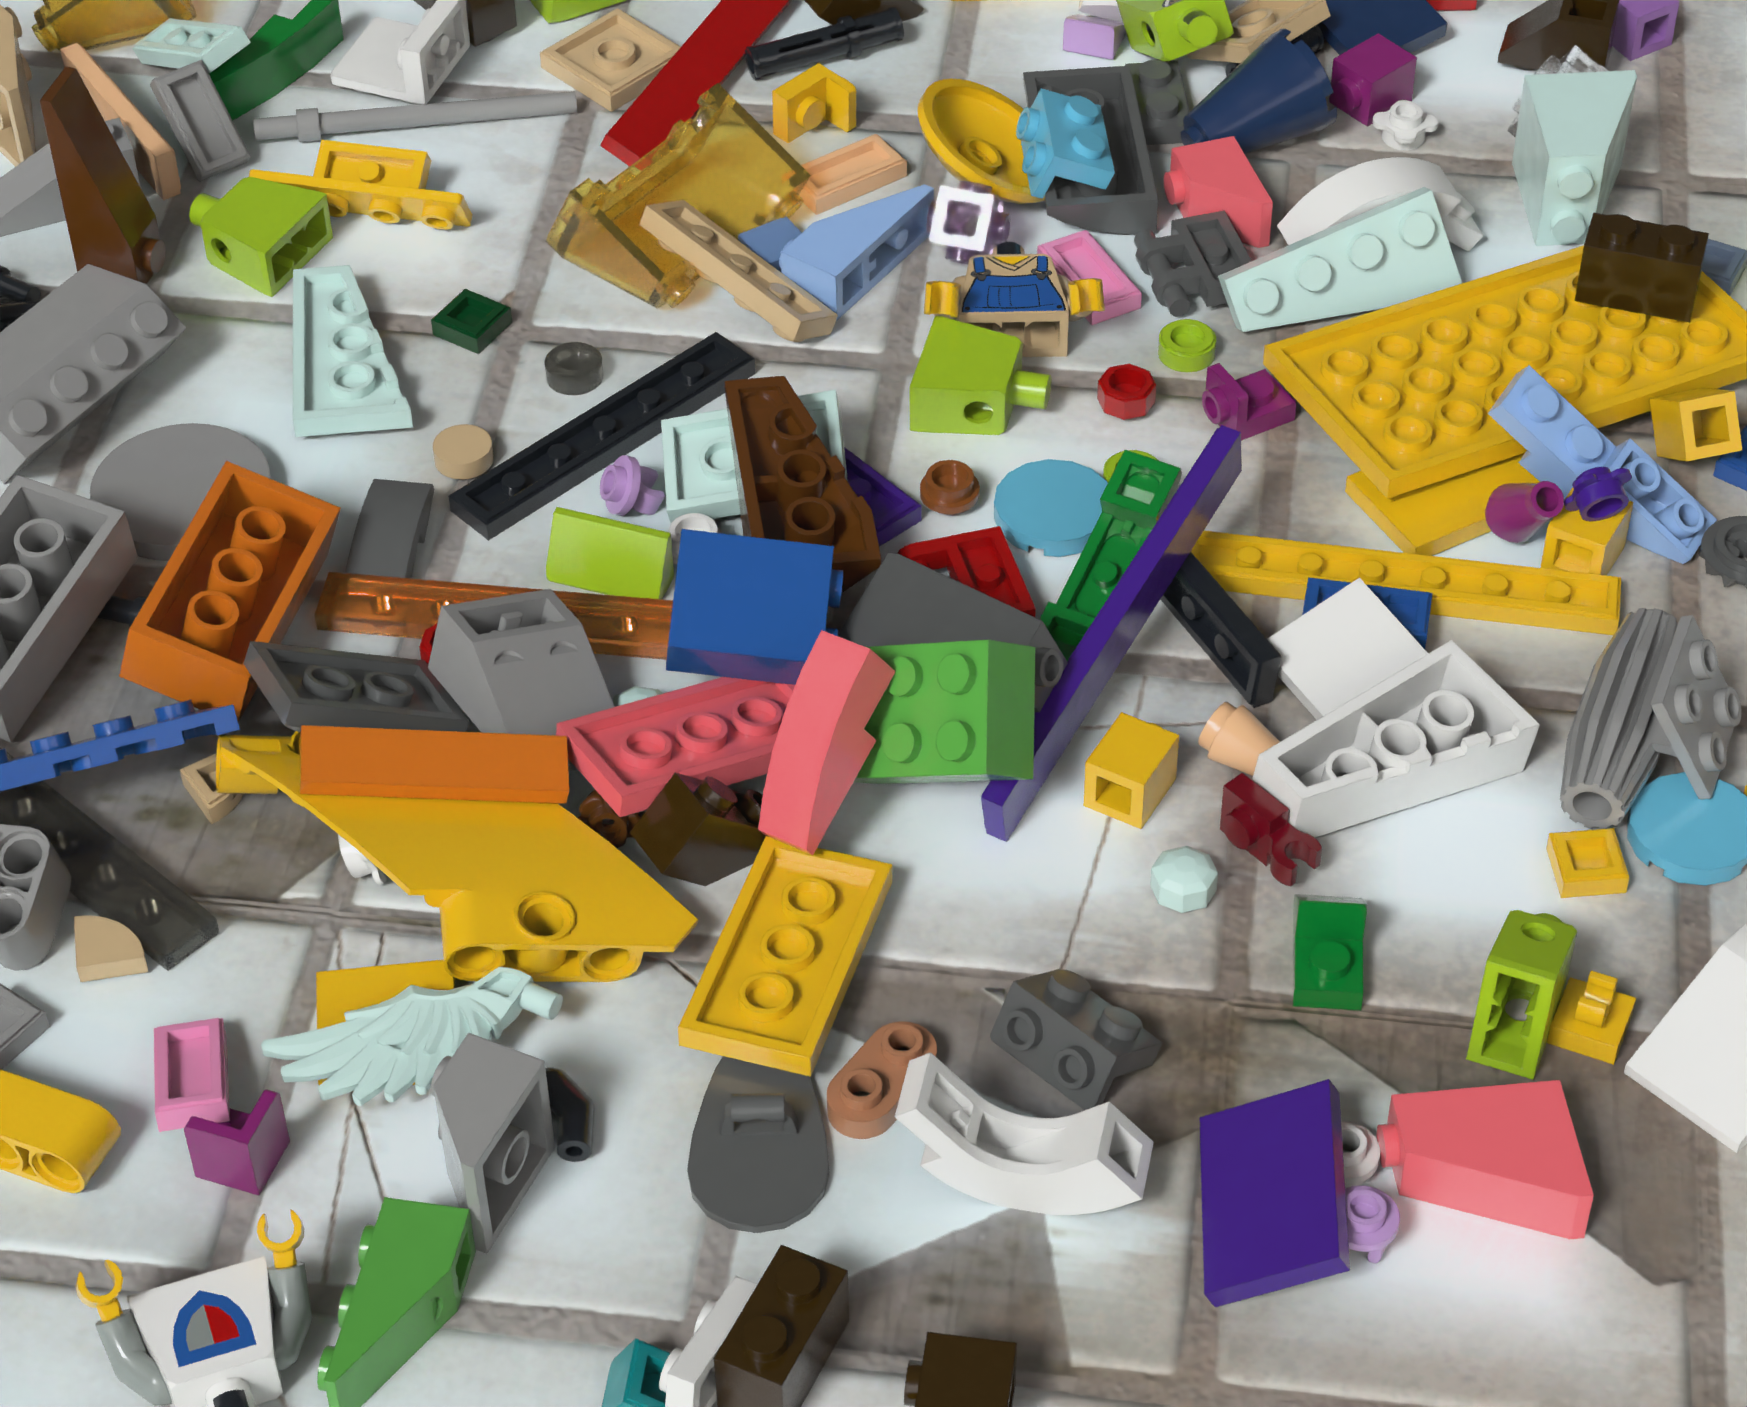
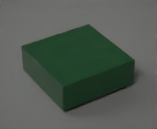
[431,289,512,354]

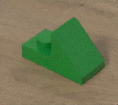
[1293,894,1367,1011]

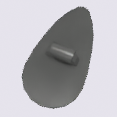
[687,1056,829,1233]

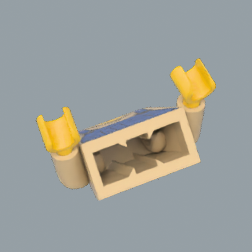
[924,241,1105,357]

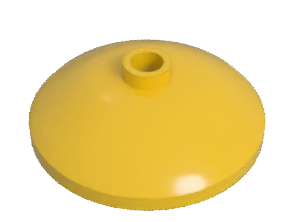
[917,78,1044,204]

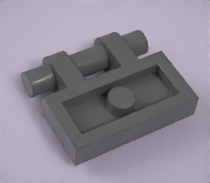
[1134,210,1252,317]

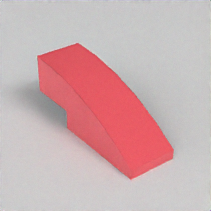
[758,630,896,855]

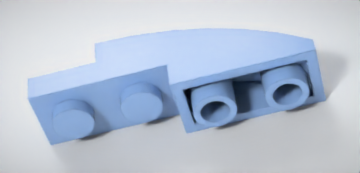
[1488,365,1717,564]

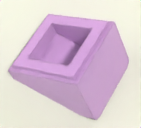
[1063,14,1126,60]

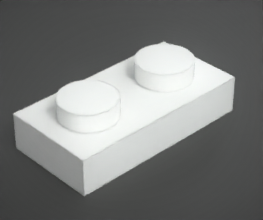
[659,1276,757,1407]

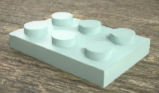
[661,389,848,523]

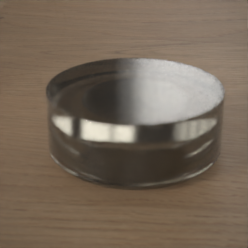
[544,342,603,395]

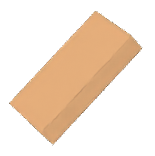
[786,134,907,215]

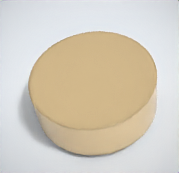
[433,424,494,480]

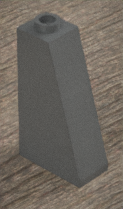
[837,553,1068,712]

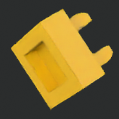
[1547,970,1636,1065]

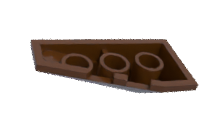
[40,67,166,284]

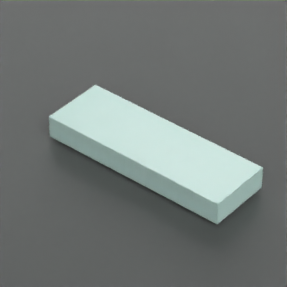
[132,18,251,73]

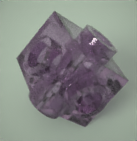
[926,181,1011,264]

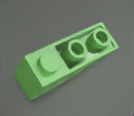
[317,1197,476,1407]

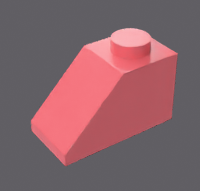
[1164,136,1273,248]

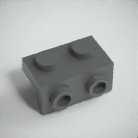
[990,969,1163,1110]

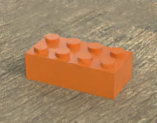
[119,461,341,723]

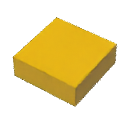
[1546,828,1629,898]

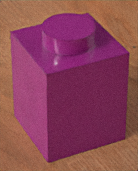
[1329,34,1417,127]

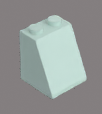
[1512,70,1637,246]

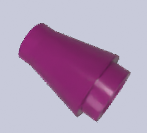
[1485,481,1564,543]

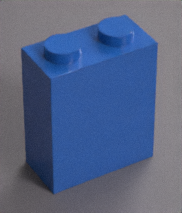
[666,529,843,685]

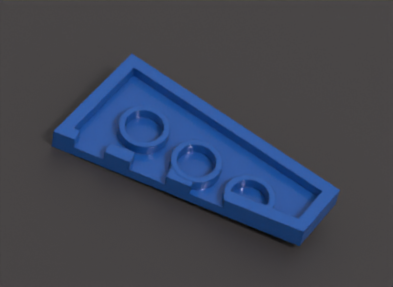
[0,699,240,791]

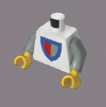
[76,1209,312,1407]

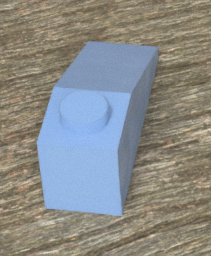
[779,184,934,320]

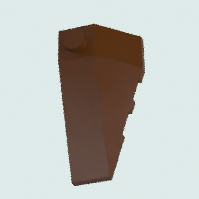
[724,376,881,593]

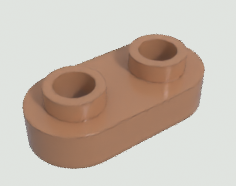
[827,1021,937,1139]

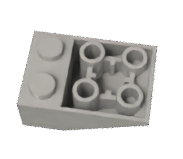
[428,589,615,771]

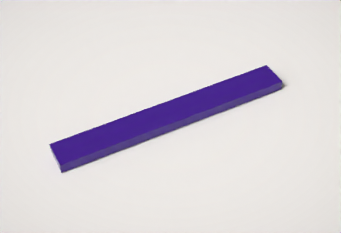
[981,425,1242,842]

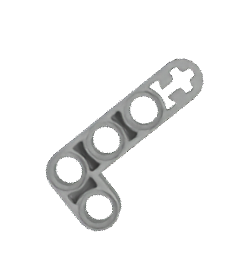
[0,824,71,971]

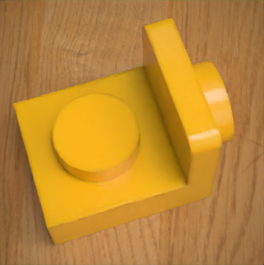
[772,63,856,143]

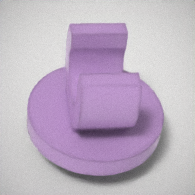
[600,455,665,516]
[1345,1186,1400,1264]

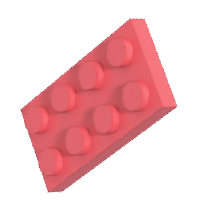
[556,677,795,817]

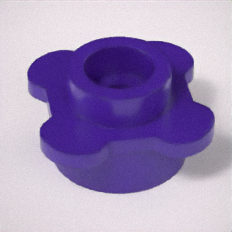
[1564,467,1632,521]

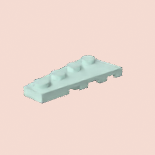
[1218,187,1462,332]
[293,265,413,437]

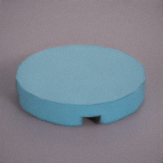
[994,459,1108,557]
[1627,772,1747,886]

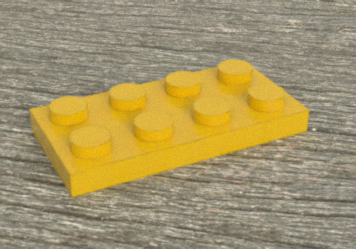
[678,836,892,1077]

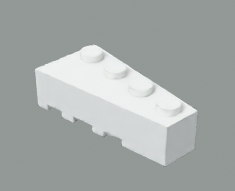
[1252,640,1540,838]

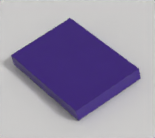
[1199,1079,1350,1307]

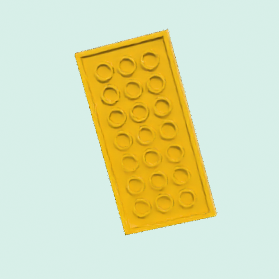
[1263,245,1747,499]

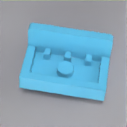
[1016,88,1115,199]

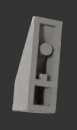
[0,118,140,237]

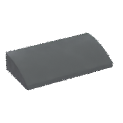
[1023,66,1158,235]

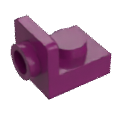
[1202,363,1296,441]

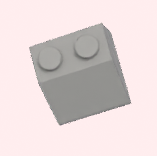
[431,1033,555,1254]

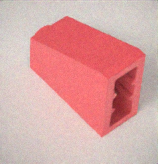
[1377,1080,1594,1239]

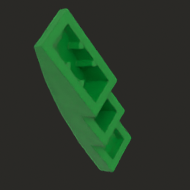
[209,0,344,121]

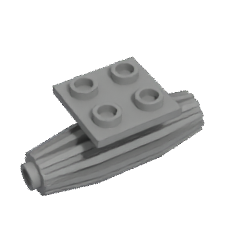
[1560,608,1741,829]

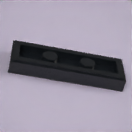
[1160,552,1281,708]

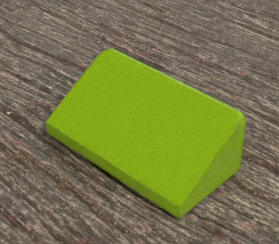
[546,507,674,606]

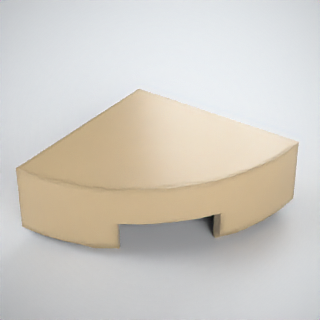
[180,753,244,824]
[74,915,148,982]

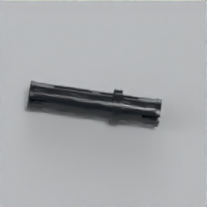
[745,7,904,81]

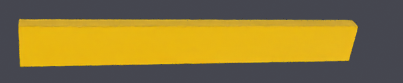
[1191,531,1621,635]

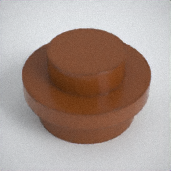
[920,460,980,515]

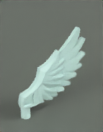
[261,967,563,1106]

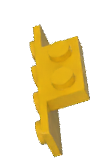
[249,140,473,230]

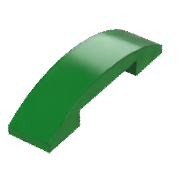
[1039,450,1182,661]

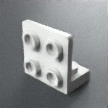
[330,0,470,104]

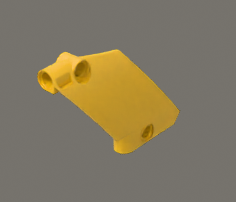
[216,731,698,982]

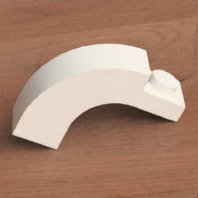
[1277,157,1484,252]
[895,1052,1154,1215]

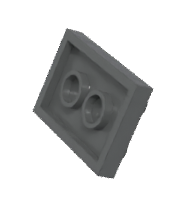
[243,641,469,732]

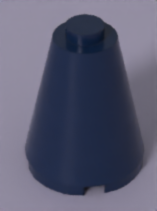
[1181,29,1338,154]

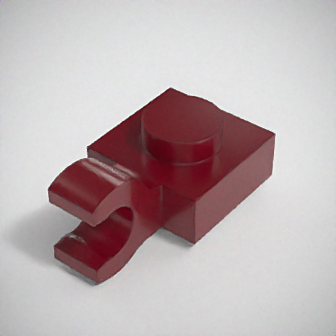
[1220,773,1322,887]

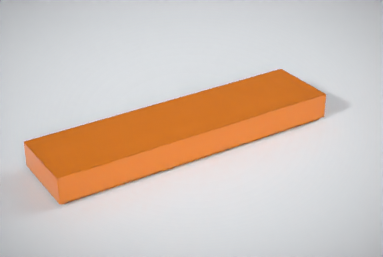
[300,725,569,804]

